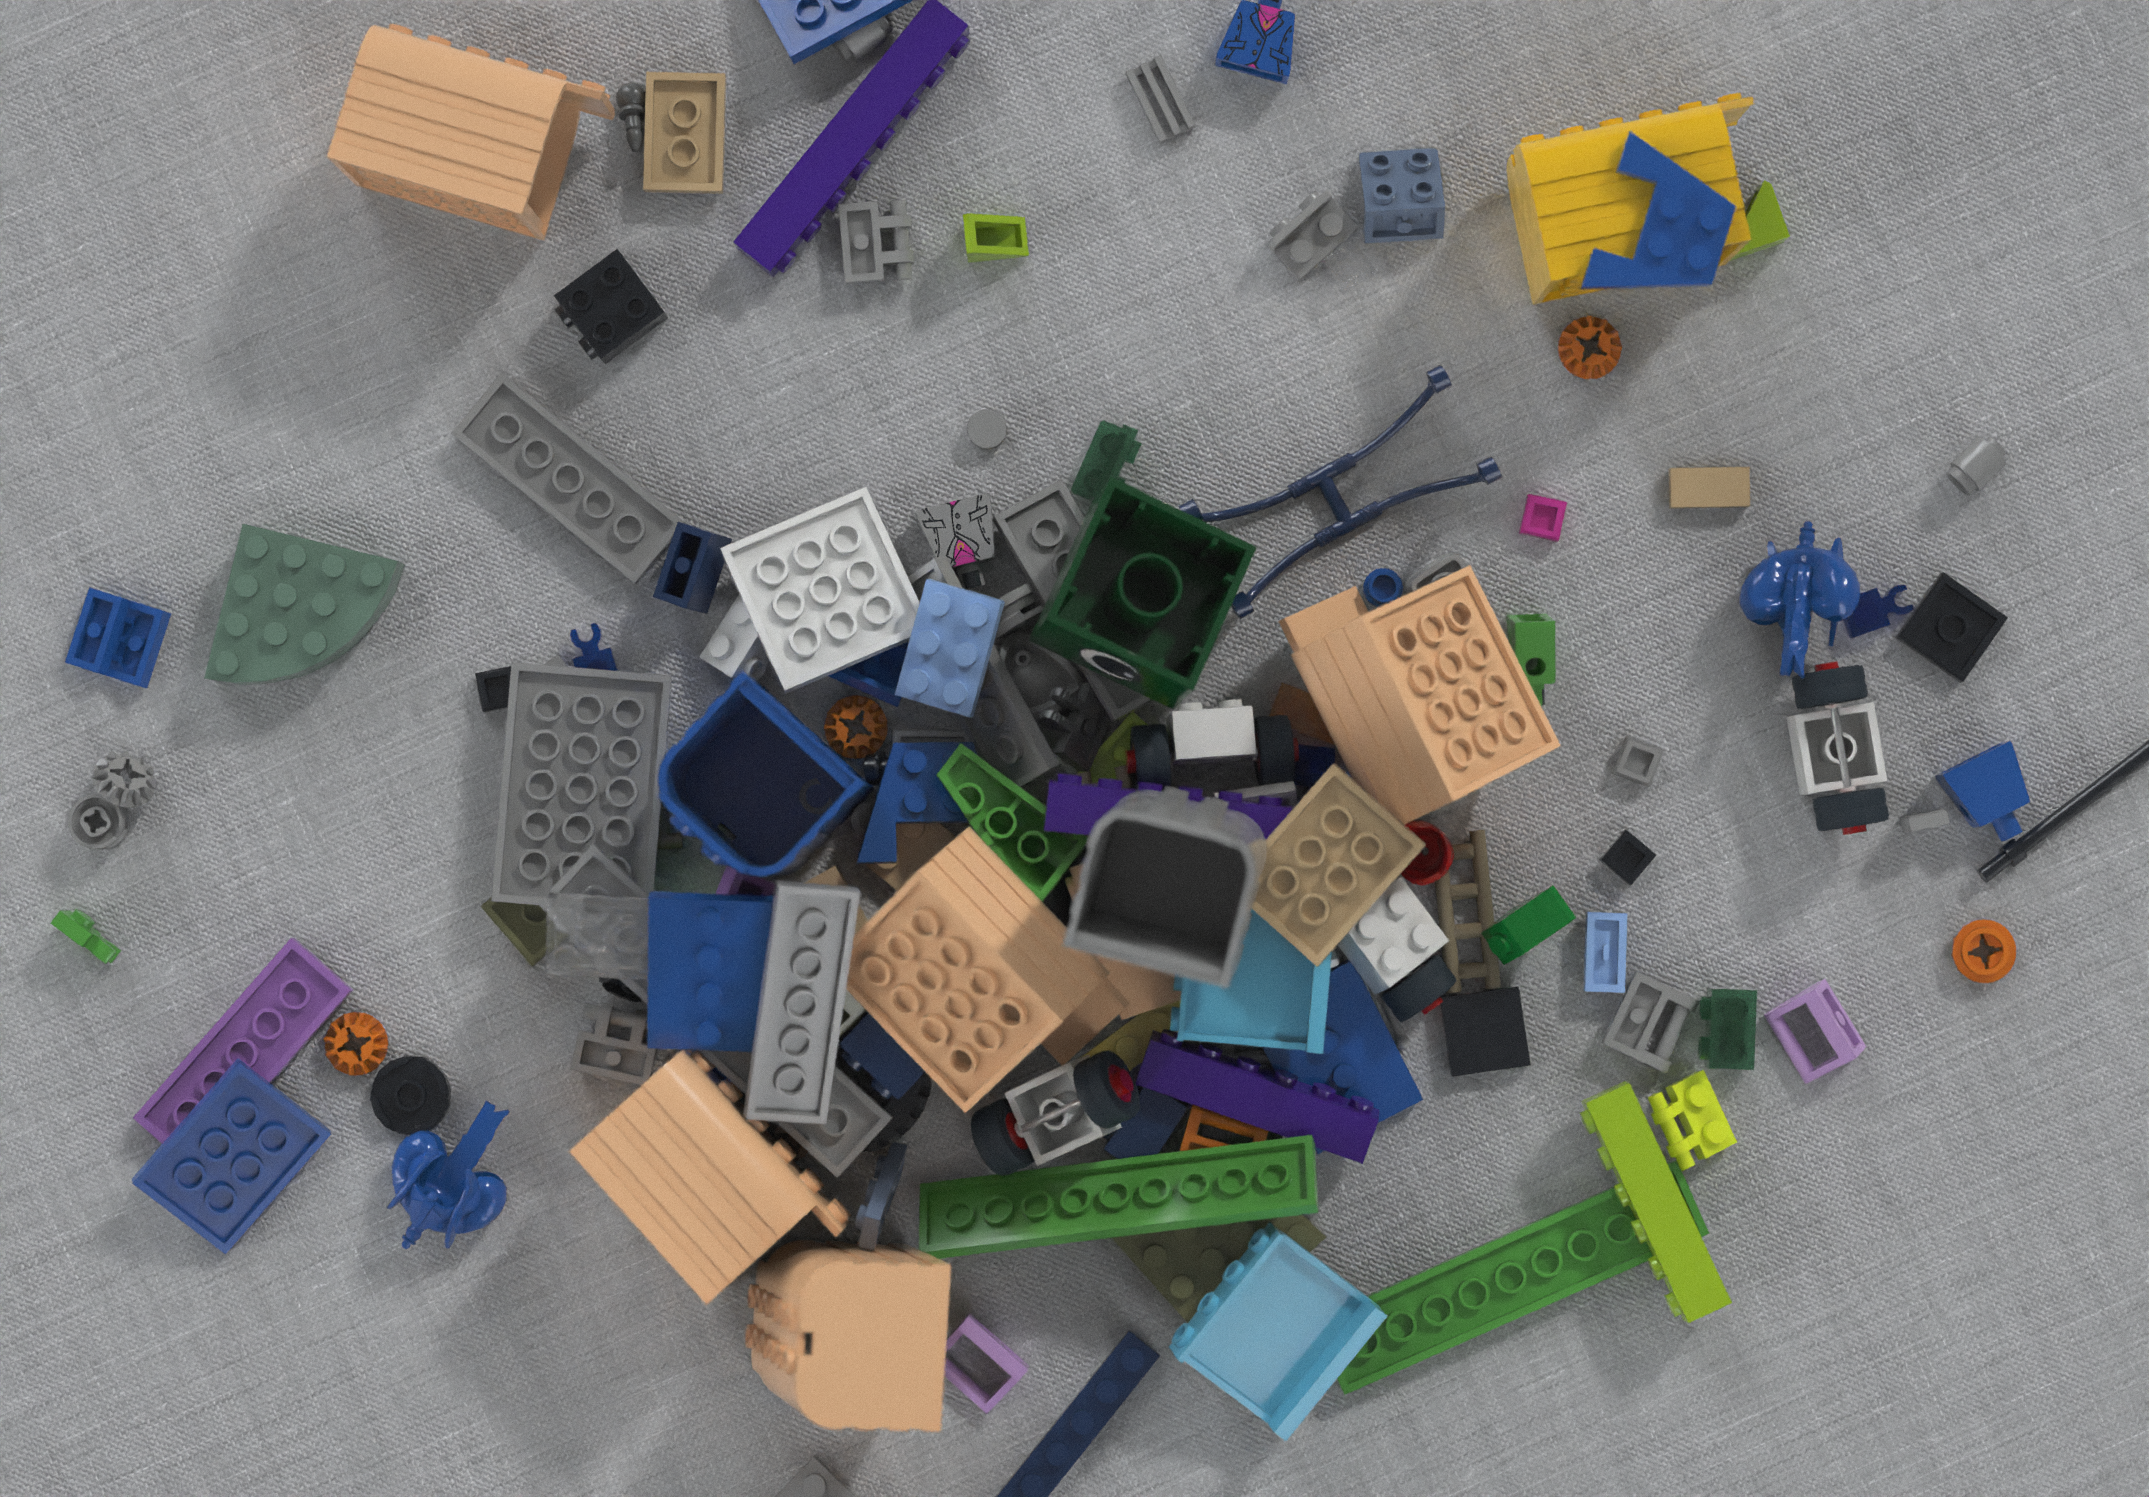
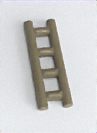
[1435,830,1501,993]

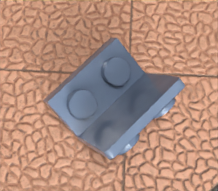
[1359,148,1445,244]

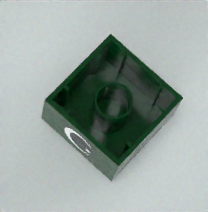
[1029,477,1257,709]

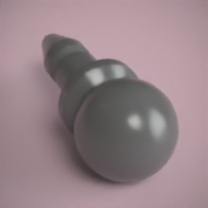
[616,83,646,152]

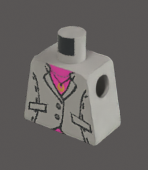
[916,493,996,590]

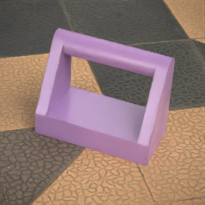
[1764,979,1867,1084]
[944,1312,1029,1414]

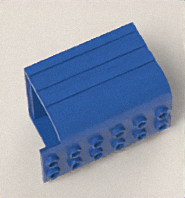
[658,671,874,877]

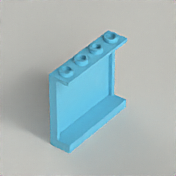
[1170,909,1332,1054]
[1169,1222,1387,1441]

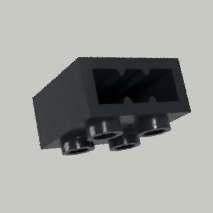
[554,249,669,364]

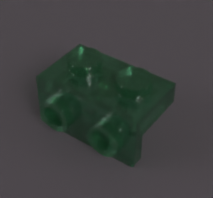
[1071,420,1142,502]
[1698,988,1757,1070]

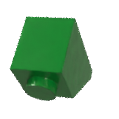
[1481,885,1576,965]

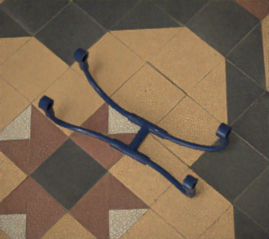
[1178,365,1502,619]

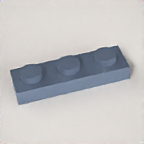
[855,1142,907,1250]

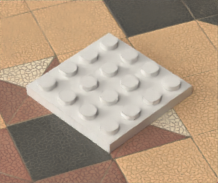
[720,487,920,694]

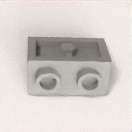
[1268,189,1358,282]

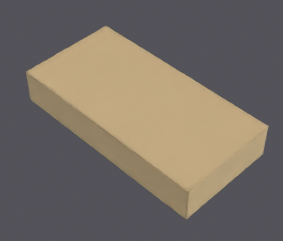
[1668,467,1750,509]

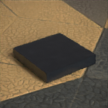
[1895,572,2008,683]
[1440,986,1531,1077]

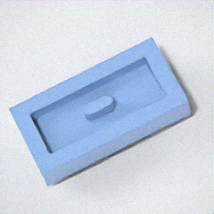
[1583,912,1628,993]

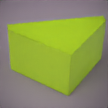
[1730,180,1790,261]
[963,213,1029,263]

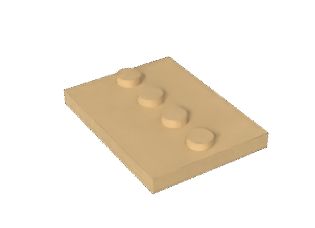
[1252,763,1426,967]

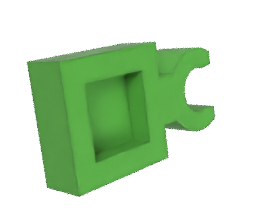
[50,909,121,964]

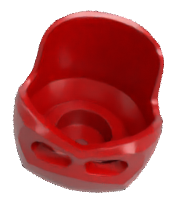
[1401,820,1454,886]

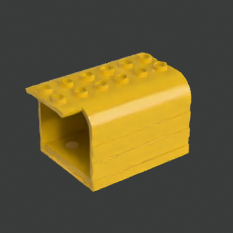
[1506,93,1754,305]

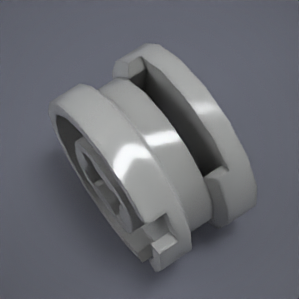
[996,583,1043,639]
[68,794,130,849]

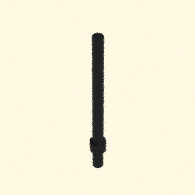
[1977,740,2149,883]

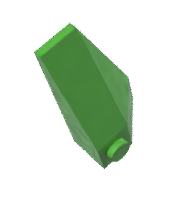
[937,743,1089,902]

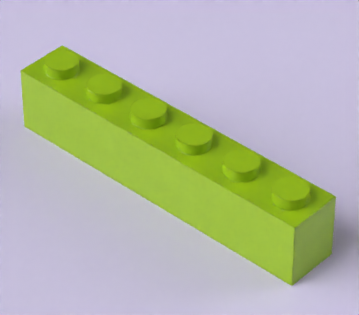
[1579,1081,1732,1323]

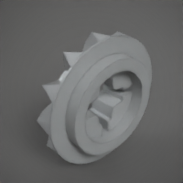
[92,750,158,808]

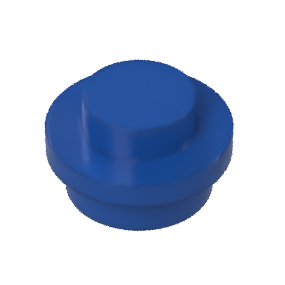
[1363,568,1403,608]

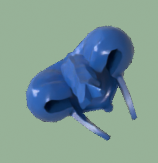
[1739,521,1860,678]
[387,1101,510,1249]

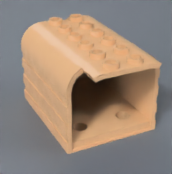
[327,24,615,241]
[1278,565,1561,824]
[846,826,1130,1113]
[569,1050,851,1305]
[745,1240,951,1432]

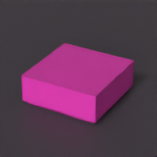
[1519,494,1567,542]

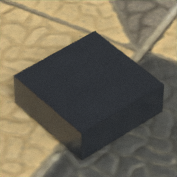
[475,666,511,713]
[1599,830,1656,885]

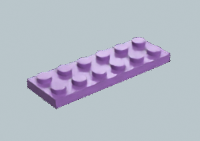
[133,937,353,1144]

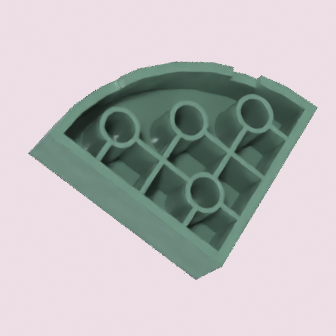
[204,524,405,685]

